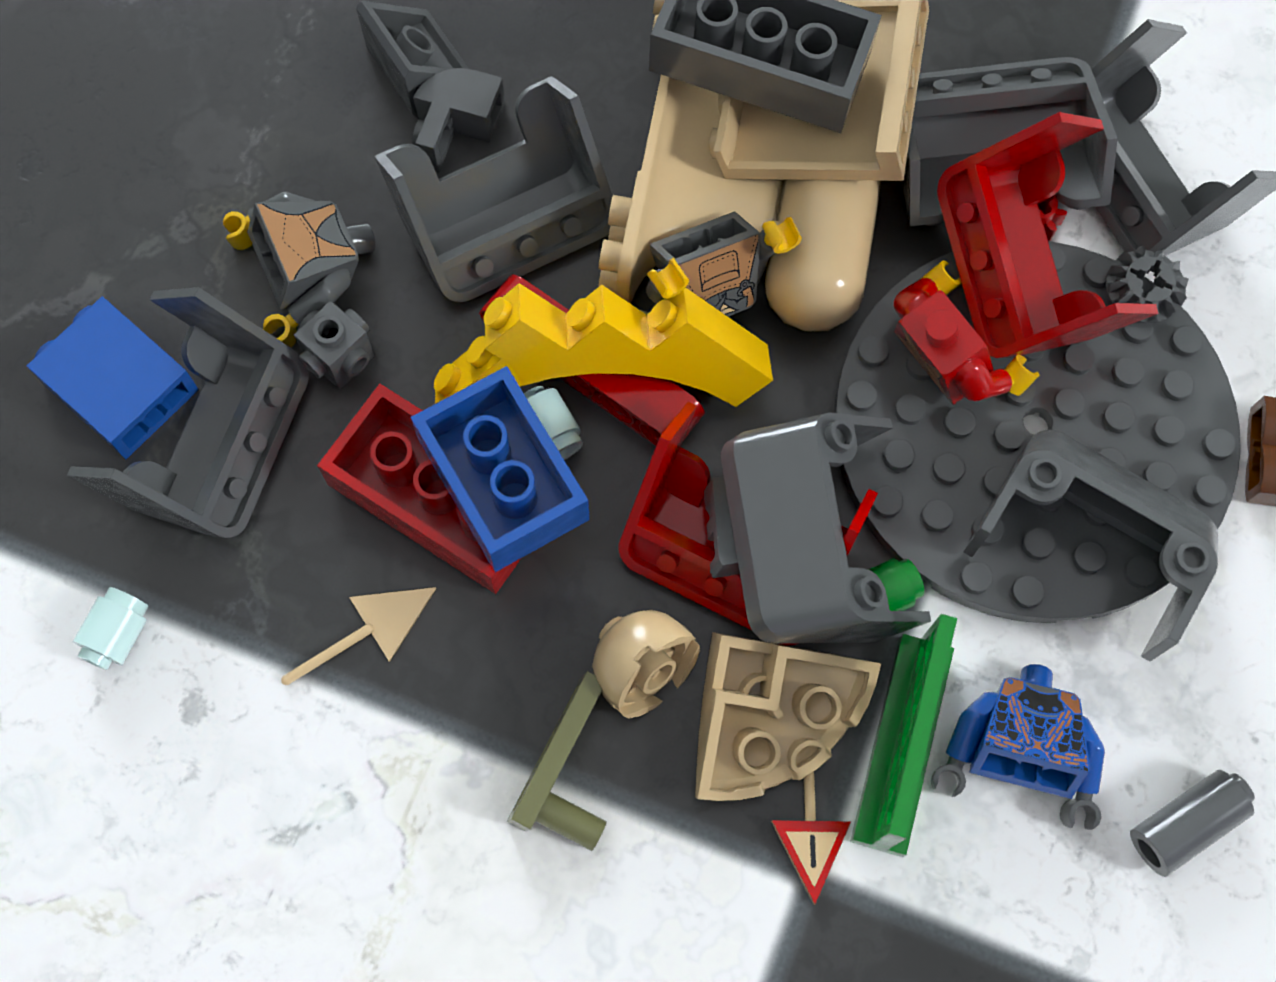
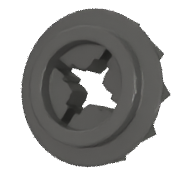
[1106,245,1189,323]

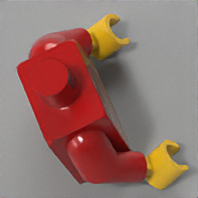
[893,260,1040,405]

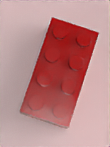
[317,384,521,594]

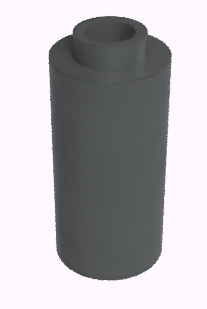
[1130,770,1255,877]

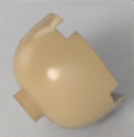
[592,610,700,718]

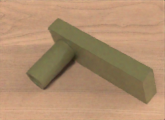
[507,671,607,851]

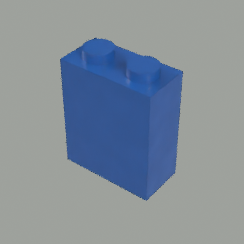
[26,296,199,460]

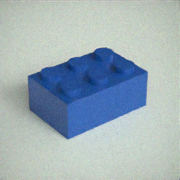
[410,366,590,572]

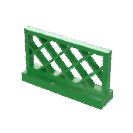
[850,614,958,857]

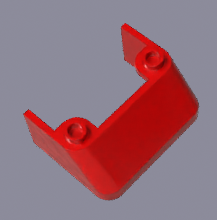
[937,112,1159,358]
[618,401,878,645]

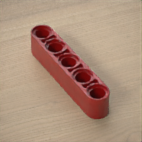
[479,274,705,446]

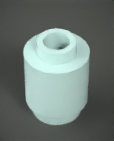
[524,386,583,460]
[73,587,148,670]

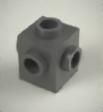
[294,300,375,389]

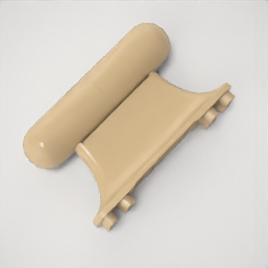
[598,0,881,331]

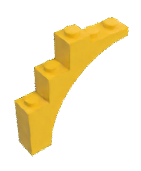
[434,283,773,407]

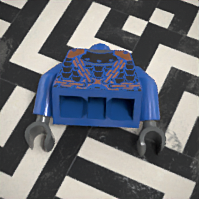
[931,664,1105,830]

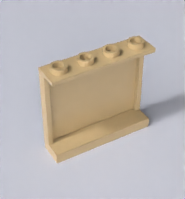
[709,0,929,181]

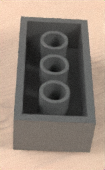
[649,0,882,133]

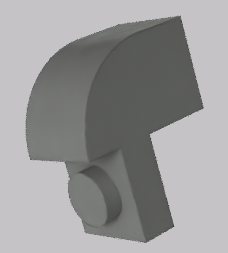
[412,68,505,173]

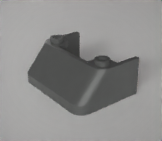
[1091,19,1276,256]
[67,287,309,538]
[721,413,931,643]
[963,430,1218,662]

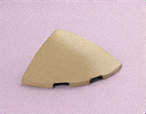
[695,632,881,801]

